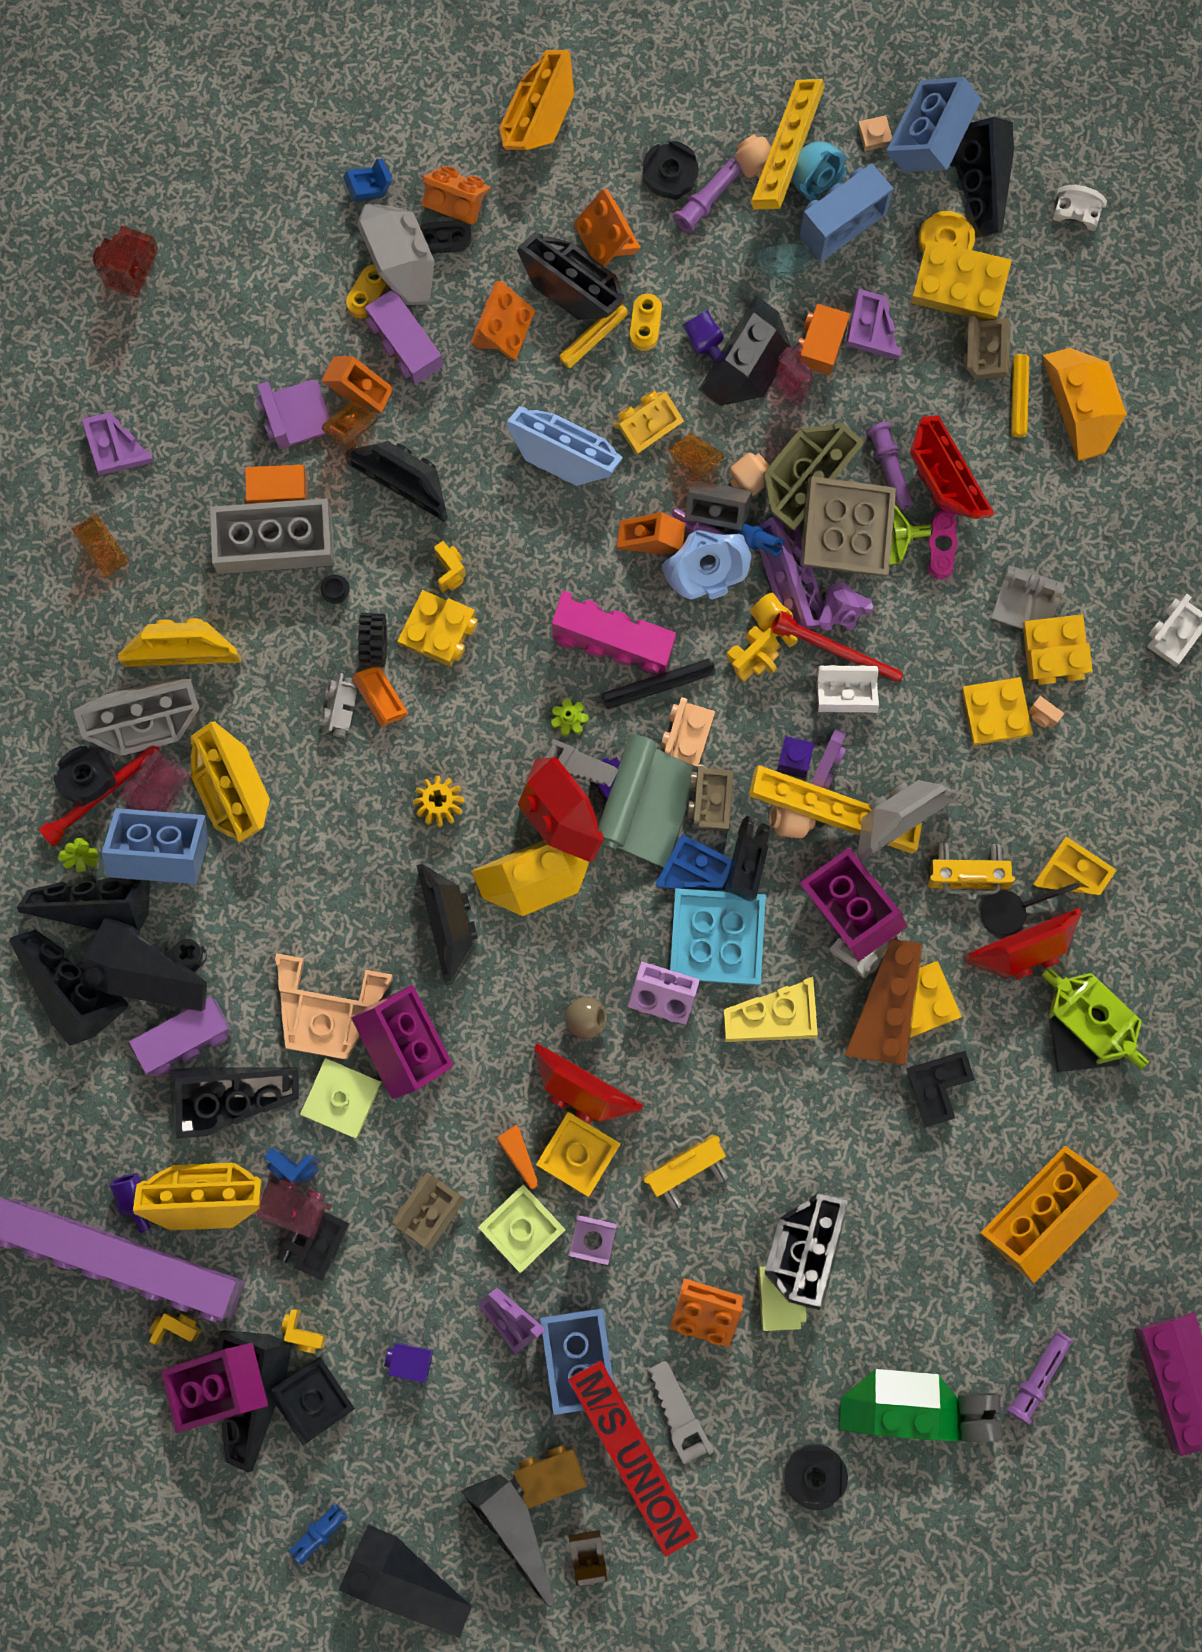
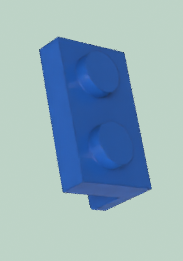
[264,1147,320,1184]

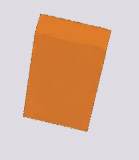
[352,667,408,727]

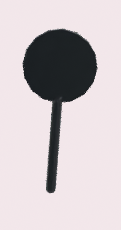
[981,882,1080,935]

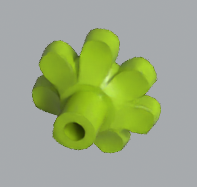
[551,698,590,737]
[58,838,99,872]

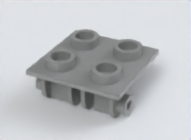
[991,565,1065,630]

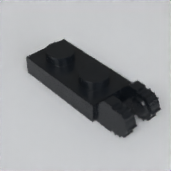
[725,815,770,902]

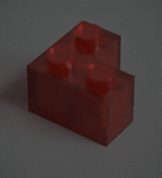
[93,225,159,298]

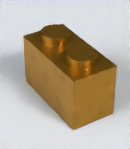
[513,1444,587,1509]

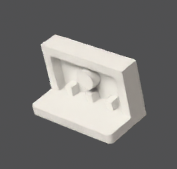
[1147,594,1202,667]
[816,665,879,713]

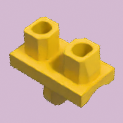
[726,626,781,682]

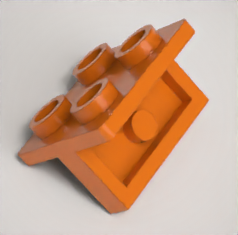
[421,166,491,225]
[574,189,641,267]
[471,281,535,360]
[670,1278,744,1347]

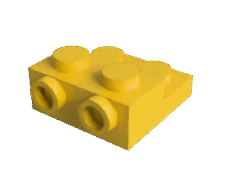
[397,590,478,667]
[1022,614,1093,685]

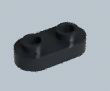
[419,220,472,254]

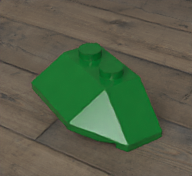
[839,1369,965,1441]

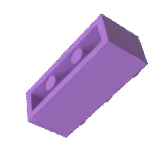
[365,290,443,384]
[129,997,232,1078]

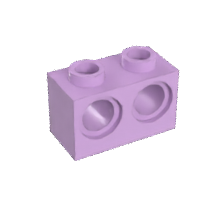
[628,962,700,1025]

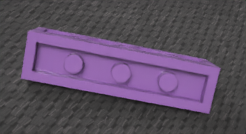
[759,517,825,629]

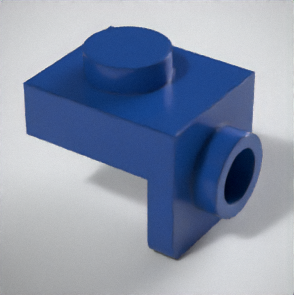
[343,158,392,201]

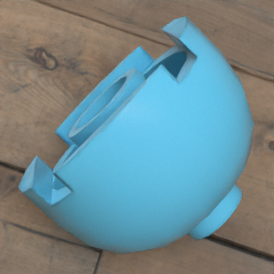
[792,141,848,201]

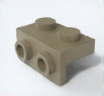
[964,316,1011,380]
[688,764,734,831]
[392,1173,466,1251]

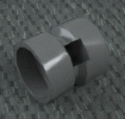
[958,1393,1003,1442]

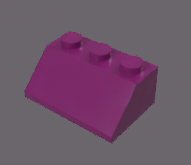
[351,985,454,1099]

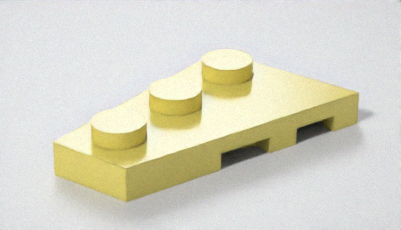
[724,977,818,1042]

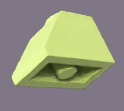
[758,1266,806,1331]

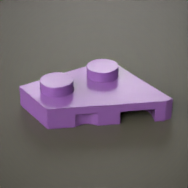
[845,289,901,359]
[82,412,153,476]
[811,728,846,790]
[478,1288,546,1354]

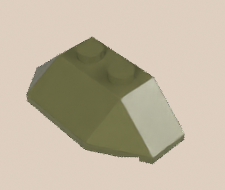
[763,423,865,531]

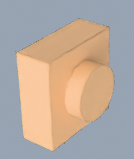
[858,115,892,151]
[1028,696,1064,729]

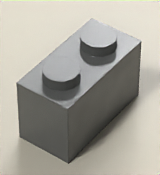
[685,480,752,530]

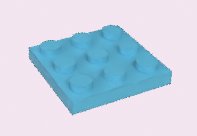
[670,888,766,986]

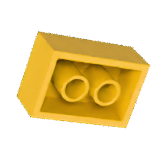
[910,240,1012,321]

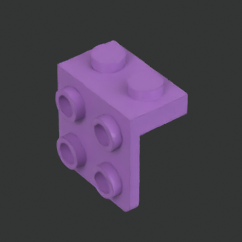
[256,380,333,449]

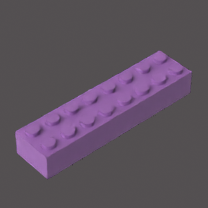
[0,1198,246,1322]

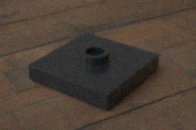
[1048,1008,1120,1073]
[268,1357,355,1446]

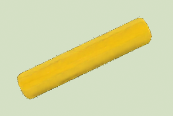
[560,304,628,368]
[1011,354,1030,438]

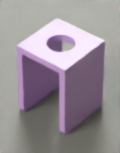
[568,1215,617,1265]

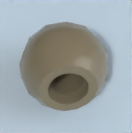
[565,996,607,1039]

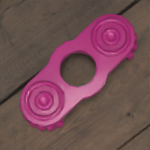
[927,511,958,580]

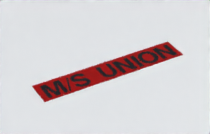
[568,1360,699,1557]

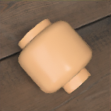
[735,134,771,178]
[729,453,769,496]
[769,805,816,839]

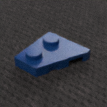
[655,834,732,890]

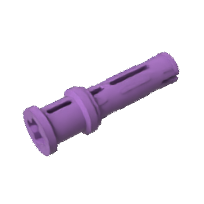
[673,158,743,233]
[866,422,914,511]
[1005,1331,1074,1425]

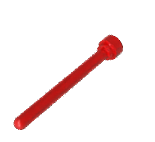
[771,610,903,682]
[38,745,159,847]

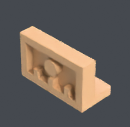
[660,697,715,768]

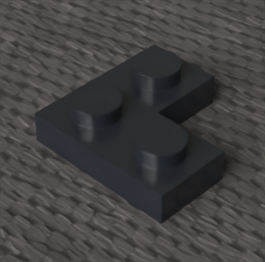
[906,1051,975,1128]

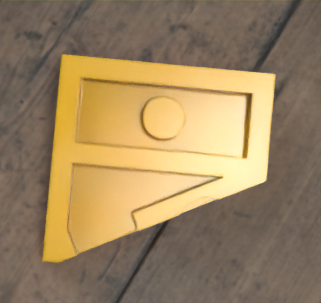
[1033,837,1117,895]

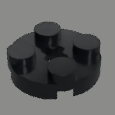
[643,141,699,200]
[54,746,116,806]
[784,1444,848,1510]

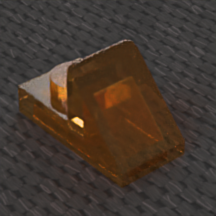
[321,401,377,450]
[669,432,725,481]
[71,512,130,578]

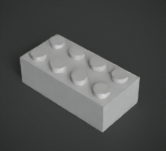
[210,498,335,574]

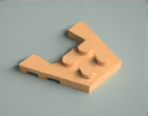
[275,953,393,1060]

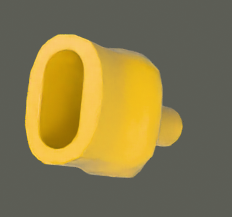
[750,593,798,647]

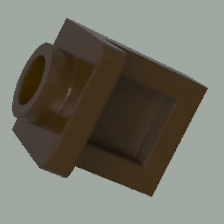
[569,1530,608,1586]

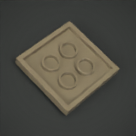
[800,476,896,577]

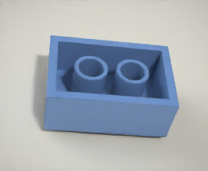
[886,77,981,172]
[799,163,894,262]
[102,808,209,884]
[540,1308,614,1415]

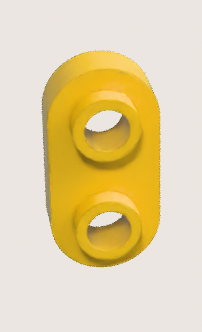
[346,264,389,319]
[630,293,662,351]

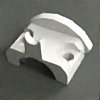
[1053,185,1107,231]

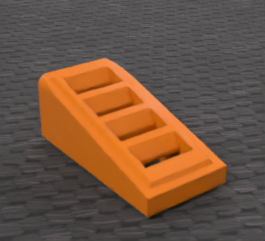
[497,1124,538,1190]

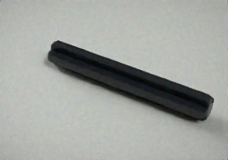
[602,659,716,709]

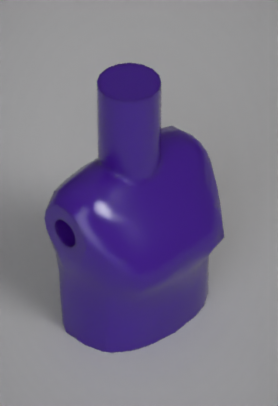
[682,310,724,363]
[109,1173,151,1233]

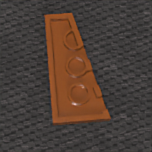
[845,939,923,1065]

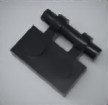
[276,1201,350,1281]

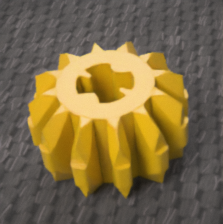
[413,776,465,827]

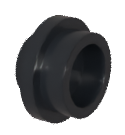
[320,575,350,604]

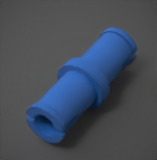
[728,524,784,557]
[289,1503,348,1565]

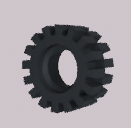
[358,613,387,667]

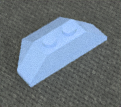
[506,406,623,486]

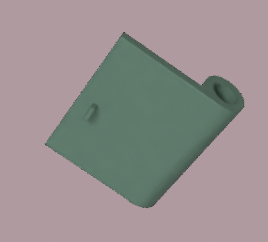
[598,734,698,868]

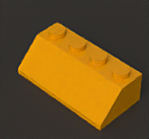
[980,1146,1119,1283]

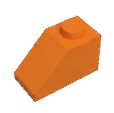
[321,356,394,413]
[616,512,686,555]

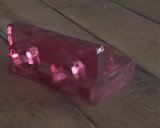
[774,342,814,407]
[122,750,190,812]
[254,1179,332,1239]

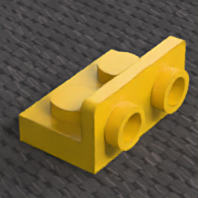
[613,390,684,454]

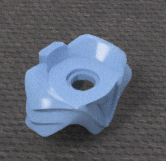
[662,530,751,600]

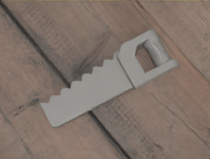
[544,739,618,787]
[648,1361,714,1464]

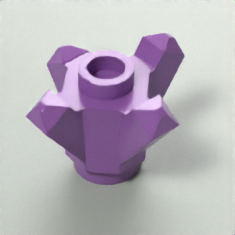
[819,582,874,631]

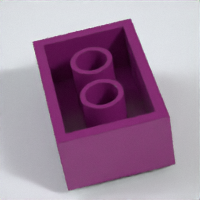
[800,848,908,962]
[161,1343,268,1433]

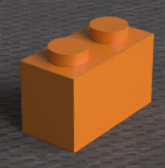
[795,303,850,376]
[245,465,308,504]

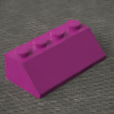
[1134,1312,1202,1456]

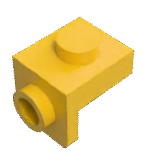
[434,541,466,592]
[281,1309,327,1353]
[149,1313,202,1345]

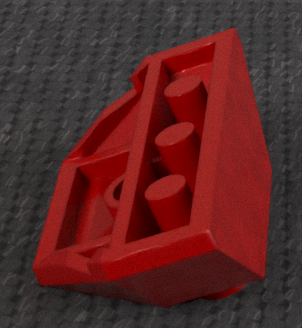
[910,415,995,519]
[518,757,604,862]
[964,908,1082,981]
[534,1043,644,1124]

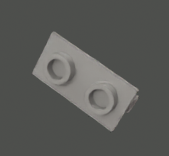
[319,673,358,738]

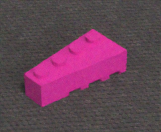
[552,590,676,674]

